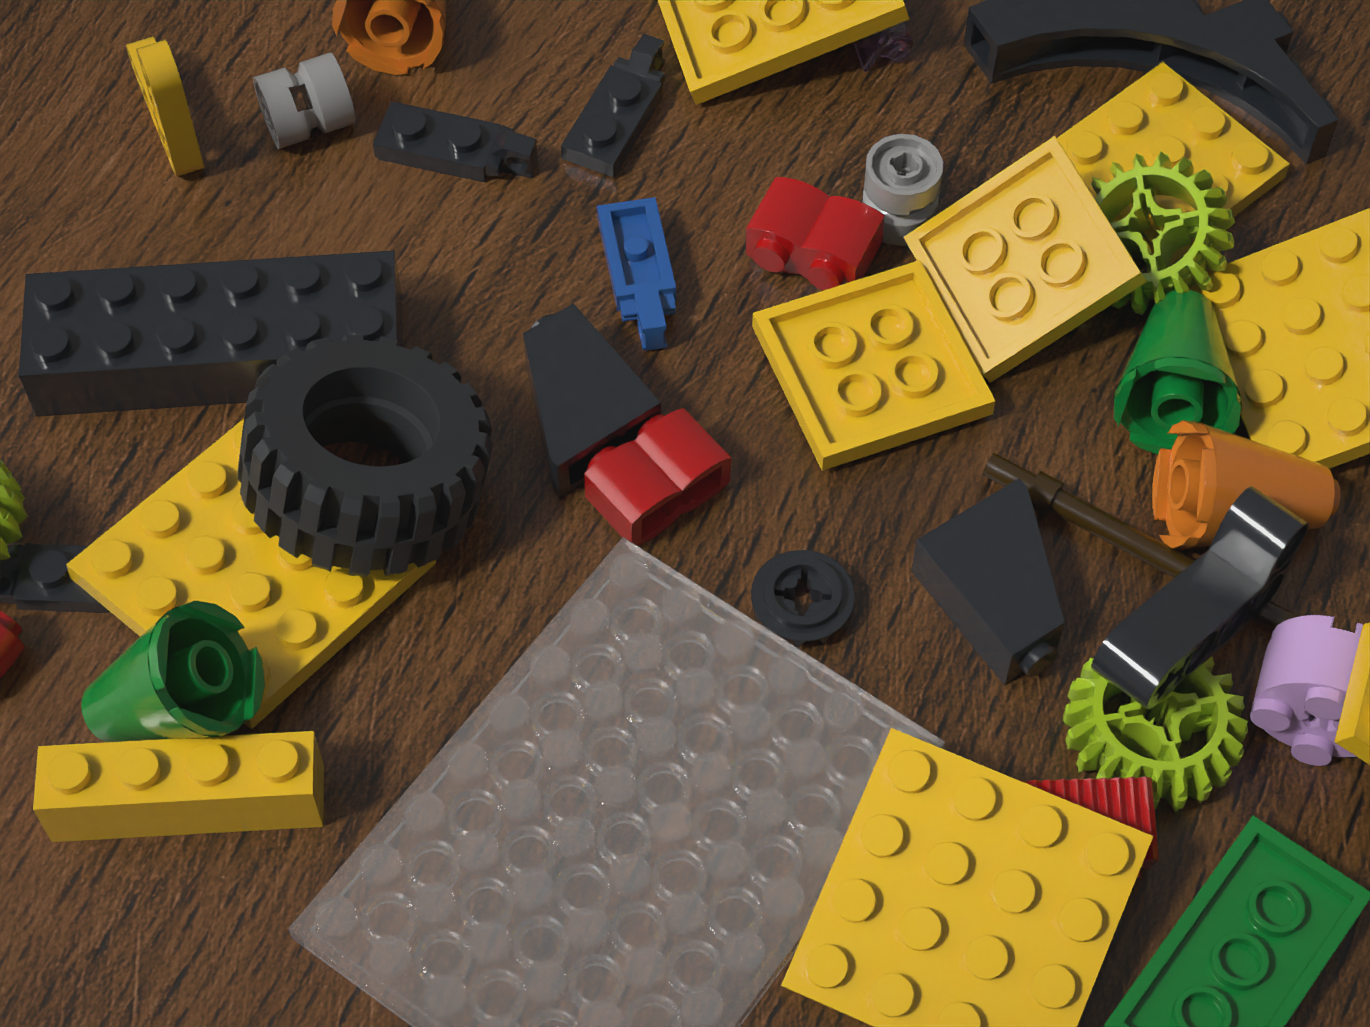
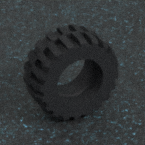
[237,335,493,577]

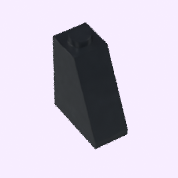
[523,303,661,499]
[911,478,1065,685]

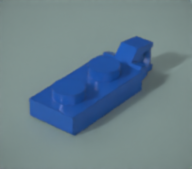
[597,197,676,351]

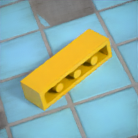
[33,731,324,842]

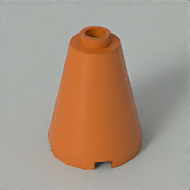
[332,0,446,75]
[1152,420,1341,550]

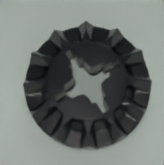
[751,550,855,648]

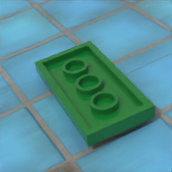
[1103,815,1370,1027]

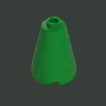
[1114,290,1242,455]
[81,601,265,742]

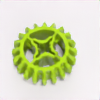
[1091,152,1235,315]
[1063,656,1248,813]

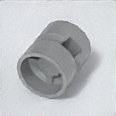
[253,52,356,149]
[862,134,943,246]

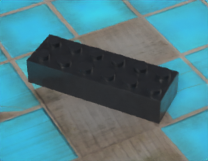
[19,250,403,417]

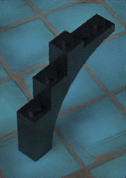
[964,0,1339,165]

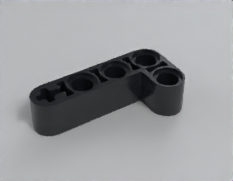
[1091,486,1309,709]

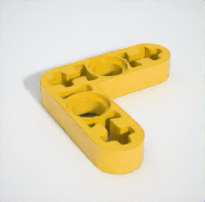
[126,36,204,177]

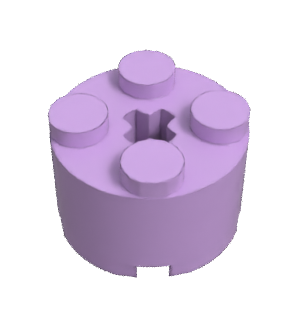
[1250,615,1363,766]

